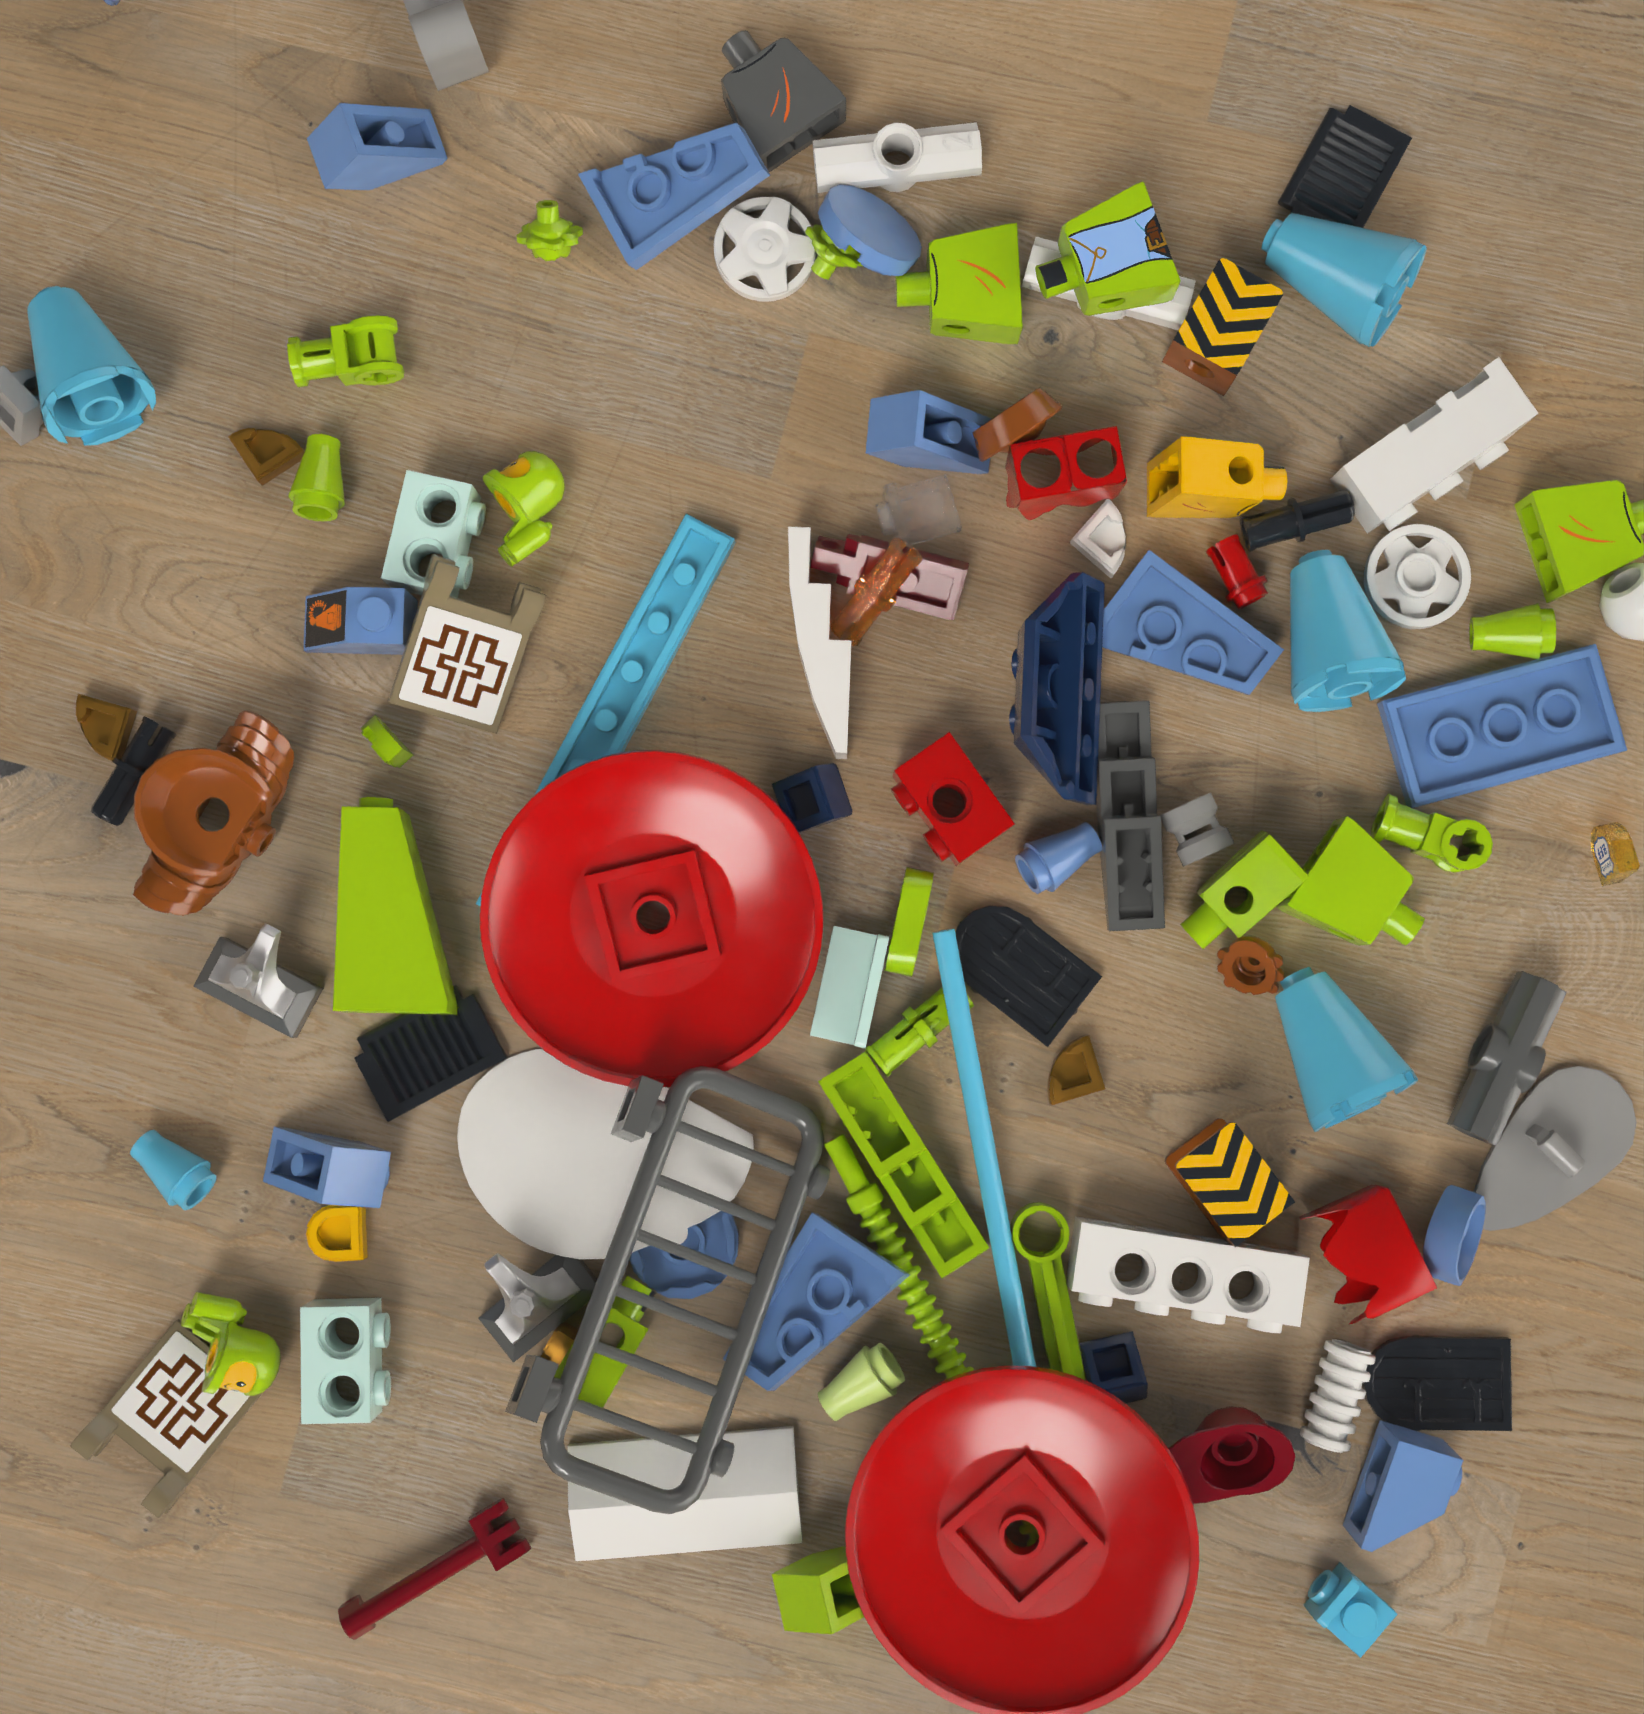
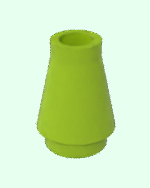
[288,434,345,522]
[1469,603,1556,659]

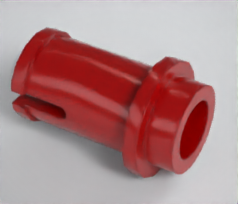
[1206,534,1268,609]

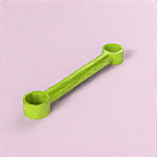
[1010,1202,1086,1380]

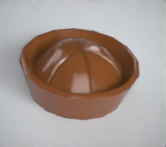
[973,387,1063,462]

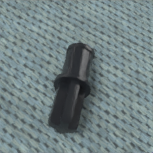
[1240,490,1355,552]
[91,716,177,826]

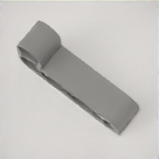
[403,0,489,91]

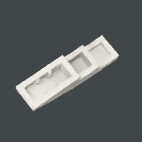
[788,527,851,759]

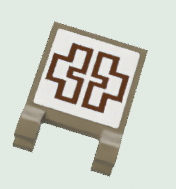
[388,554,546,734]
[70,1319,262,1518]

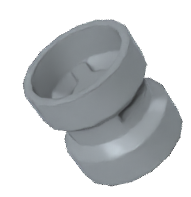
[1160,792,1234,867]

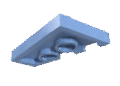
[578,122,770,270]
[723,1212,910,1391]

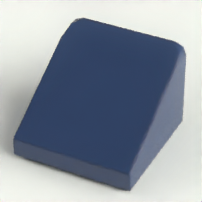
[772,763,852,833]
[1079,1331,1148,1404]

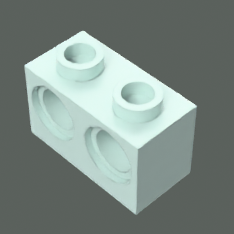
[381,470,486,598]
[300,1298,391,1424]

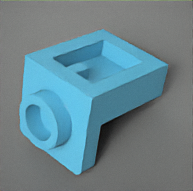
[1304,1562,1397,1658]

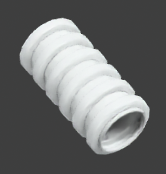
[1300,1339,1376,1453]

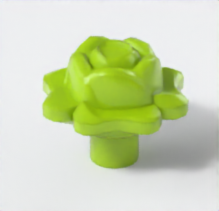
[516,200,583,261]
[805,224,862,280]

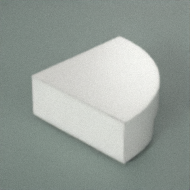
[1070,499,1126,578]

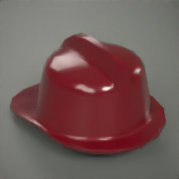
[1168,1406,1296,1504]

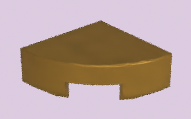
[228,428,305,486]
[76,694,137,761]
[1047,1035,1105,1105]
[540,1322,578,1369]

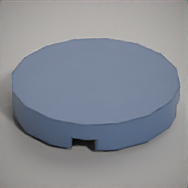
[818,184,922,276]
[630,1211,739,1299]

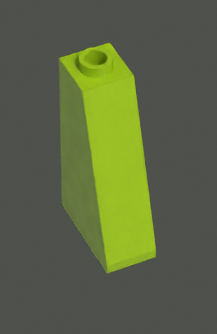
[333,797,457,1015]

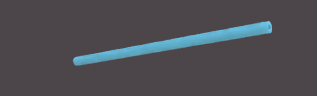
[932,929,1036,1367]

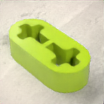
[884,867,934,977]

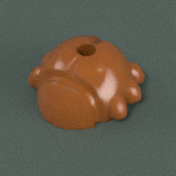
[1217,935,1285,995]

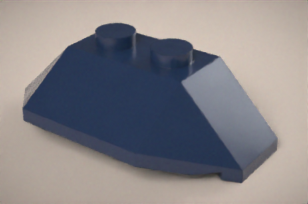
[1009,572,1105,805]

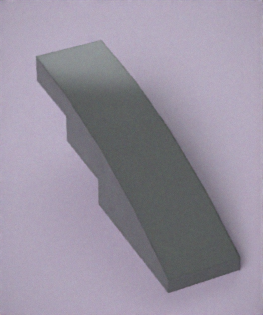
[1096,700,1165,932]

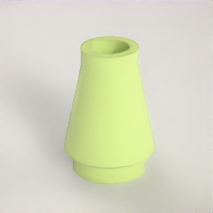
[818,1343,905,1421]

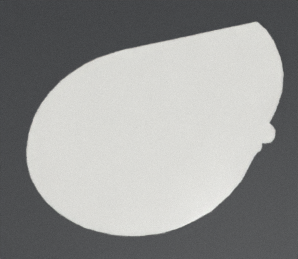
[457,1049,754,1259]

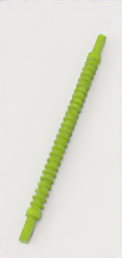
[824,1134,1039,1547]

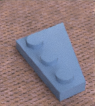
[1102,550,1284,695]

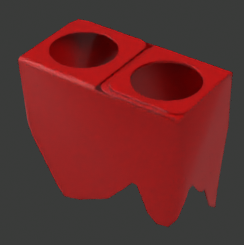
[1005,426,1127,520]
[1299,1184,1437,1325]

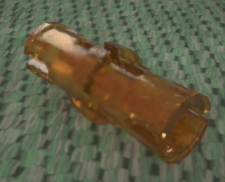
[830,538,922,646]

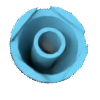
[1261,213,1427,347]
[27,286,156,446]
[1290,550,1406,712]
[1275,967,1418,1132]

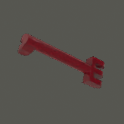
[338,1498,531,1640]

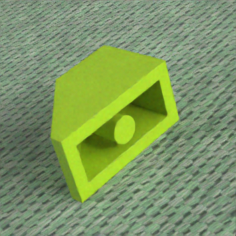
[772,1546,864,1634]

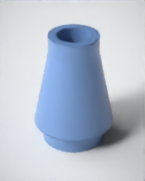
[1015,822,1102,894]

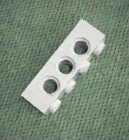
[1066,1216,1310,1333]

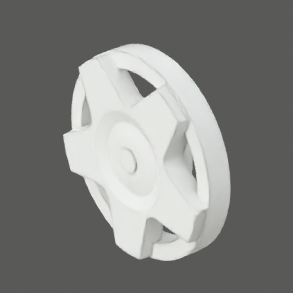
[714,196,816,302]
[1363,524,1471,629]

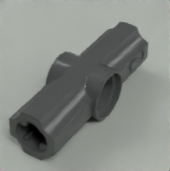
[1447,971,1567,1146]

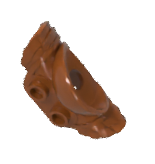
[133,711,294,916]

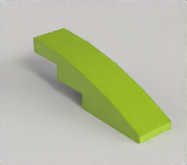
[818,1051,990,1279]

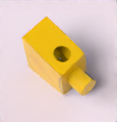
[1147,436,1287,518]

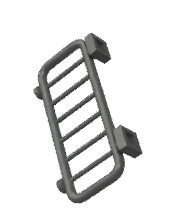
[505,1066,830,1514]

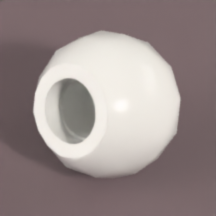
[1599,562,1644,641]

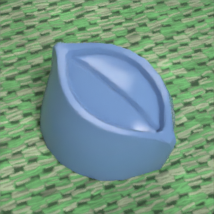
[1423,1185,1486,1286]

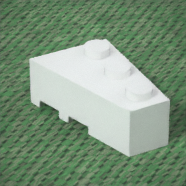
[1330,357,1539,534]

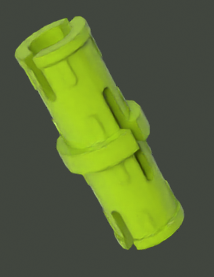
[865,988,974,1077]

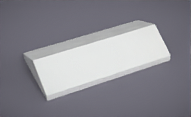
[568,1426,802,1561]

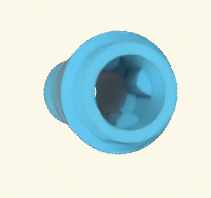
[130,1130,216,1210]

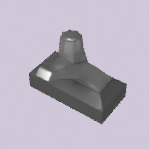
[193,924,324,1038]
[478,1253,597,1363]

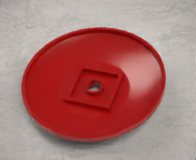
[480,750,823,1087]
[845,1366,1200,1714]

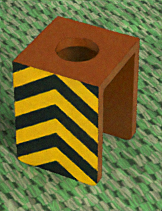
[1162,258,1283,396]
[1165,1118,1295,1247]

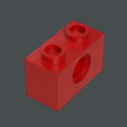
[891,732,1015,866]

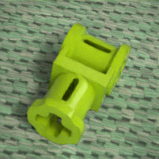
[287,315,404,388]
[1370,793,1493,873]

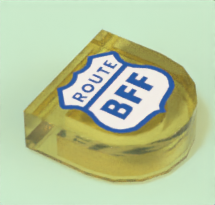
[1591,822,1640,886]

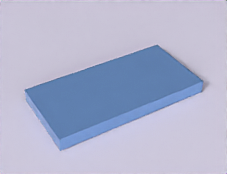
[1377,644,1627,808]

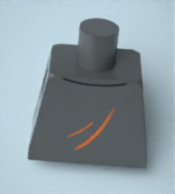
[721,30,846,172]

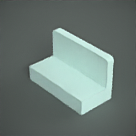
[810,926,889,1048]

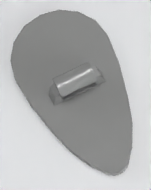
[1474,1066,1637,1231]

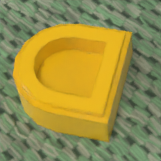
[306,1205,368,1262]

